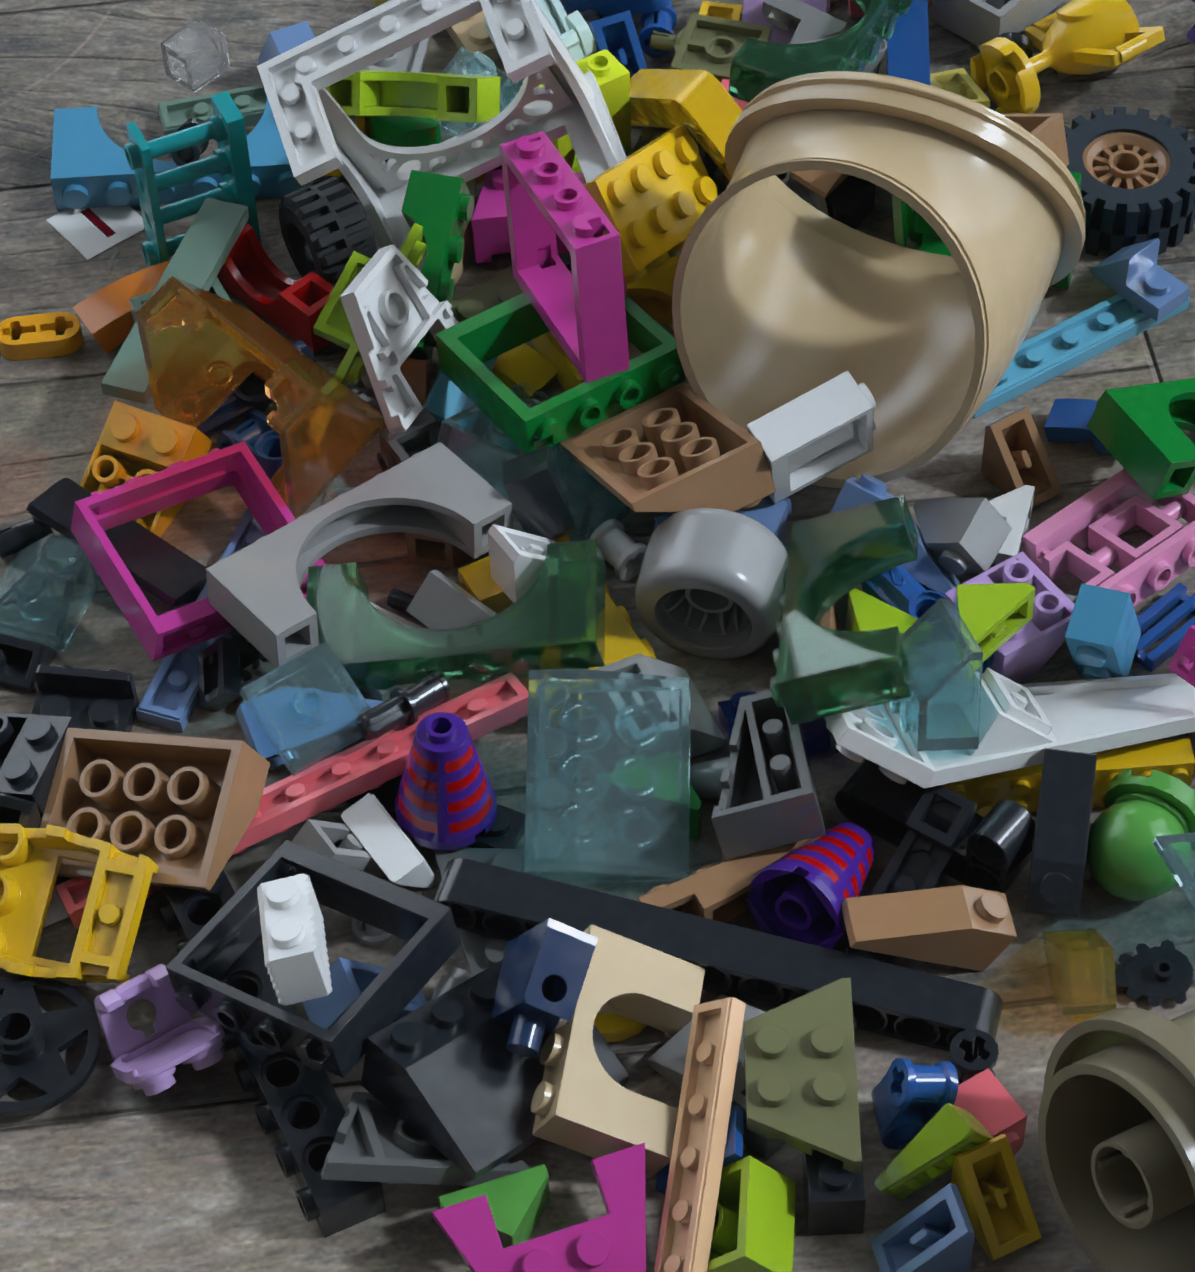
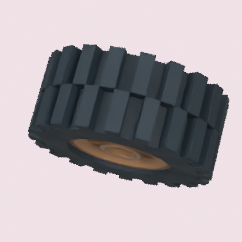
[1064,107,1195,257]

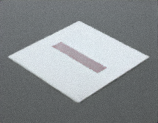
[46,206,144,260]

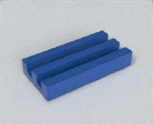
[1133,583,1195,672]

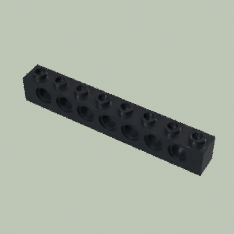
[156,870,386,1238]

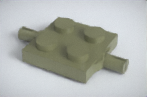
[650,13,785,84]

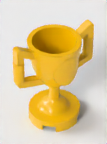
[970,0,1165,114]

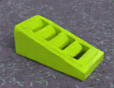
[874,1103,994,1199]

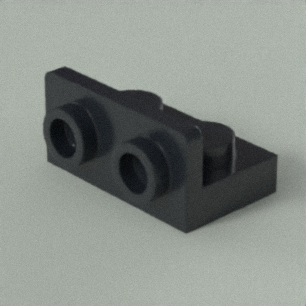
[31,665,139,732]

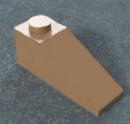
[842,885,1017,971]

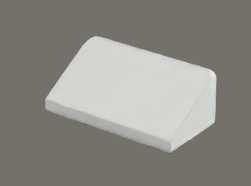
[341,793,437,888]

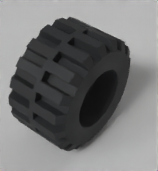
[279,176,378,287]

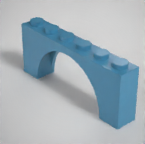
[50,98,314,211]

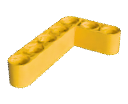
[630,69,743,182]

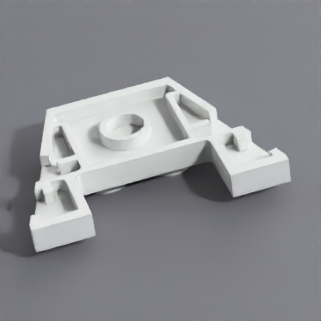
[340,244,459,435]

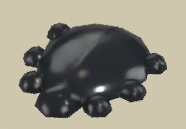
[1112,940,1194,1007]

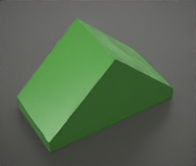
[439,1164,550,1249]

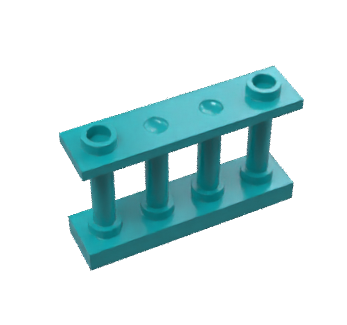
[123,91,262,267]

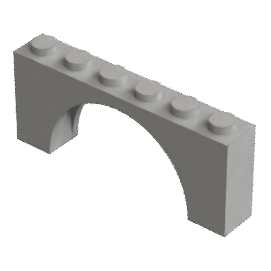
[206,442,512,670]

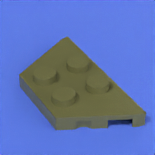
[743,978,862,1173]

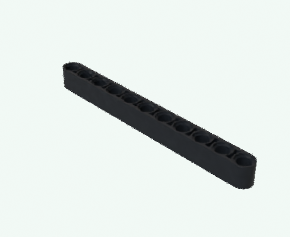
[434,858,1003,1056]

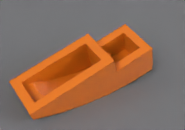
[72,260,171,354]

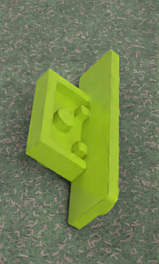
[313,223,427,394]

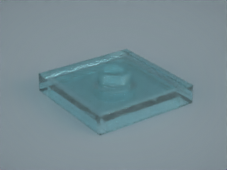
[240,641,371,776]

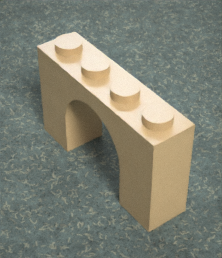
[531,924,705,1178]

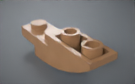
[638,837,815,924]

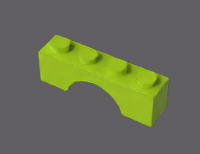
[326,69,501,123]

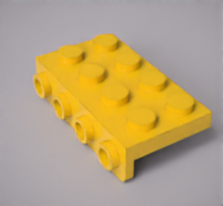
[583,124,718,284]

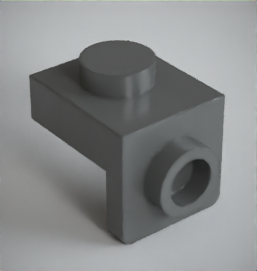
[377,410,438,472]

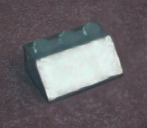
[880,598,983,751]

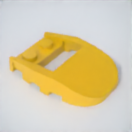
[0,823,159,983]

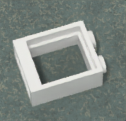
[747,371,876,504]

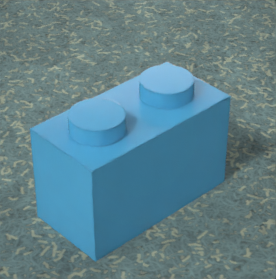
[1065,583,1141,680]

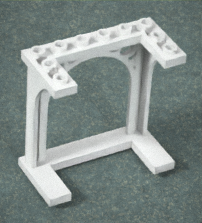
[257,0,626,272]

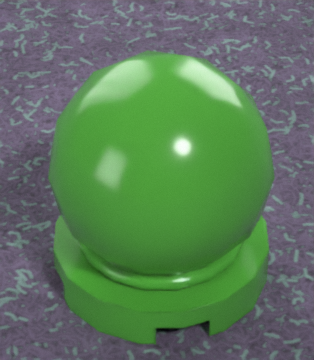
[1086,769,1195,902]

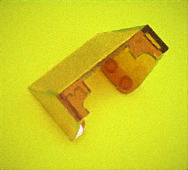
[135,276,386,519]

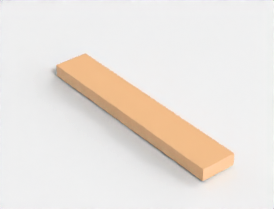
[654,997,746,1272]

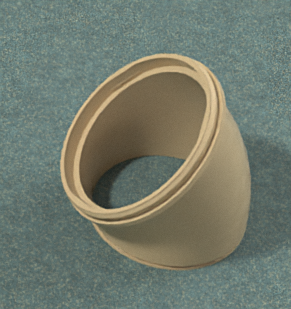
[672,71,1085,488]

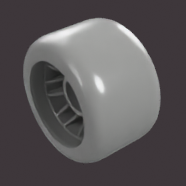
[635,507,791,659]

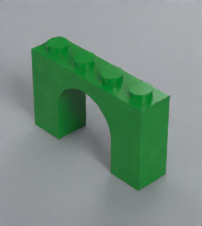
[1087,378,1195,500]

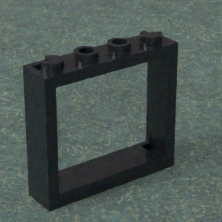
[166,840,461,1078]

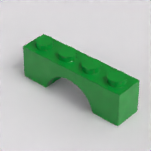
[401,170,474,359]

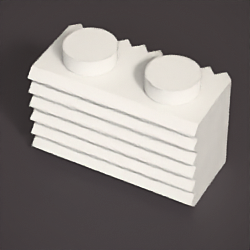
[257,873,333,1006]

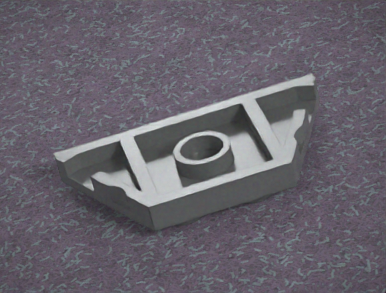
[321,1092,529,1186]

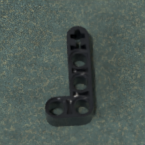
[835,759,1035,893]

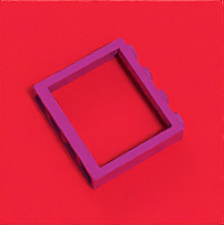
[500,131,630,383]
[71,441,328,662]

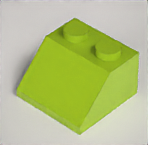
[707,1156,796,1272]

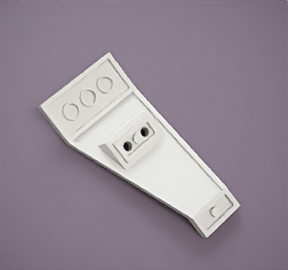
[800,650,1195,788]

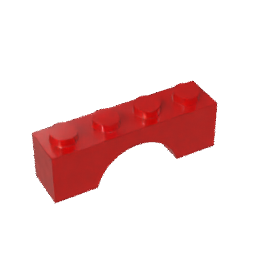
[217,223,334,354]

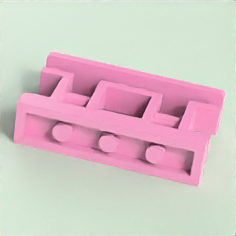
[1022,469,1195,607]

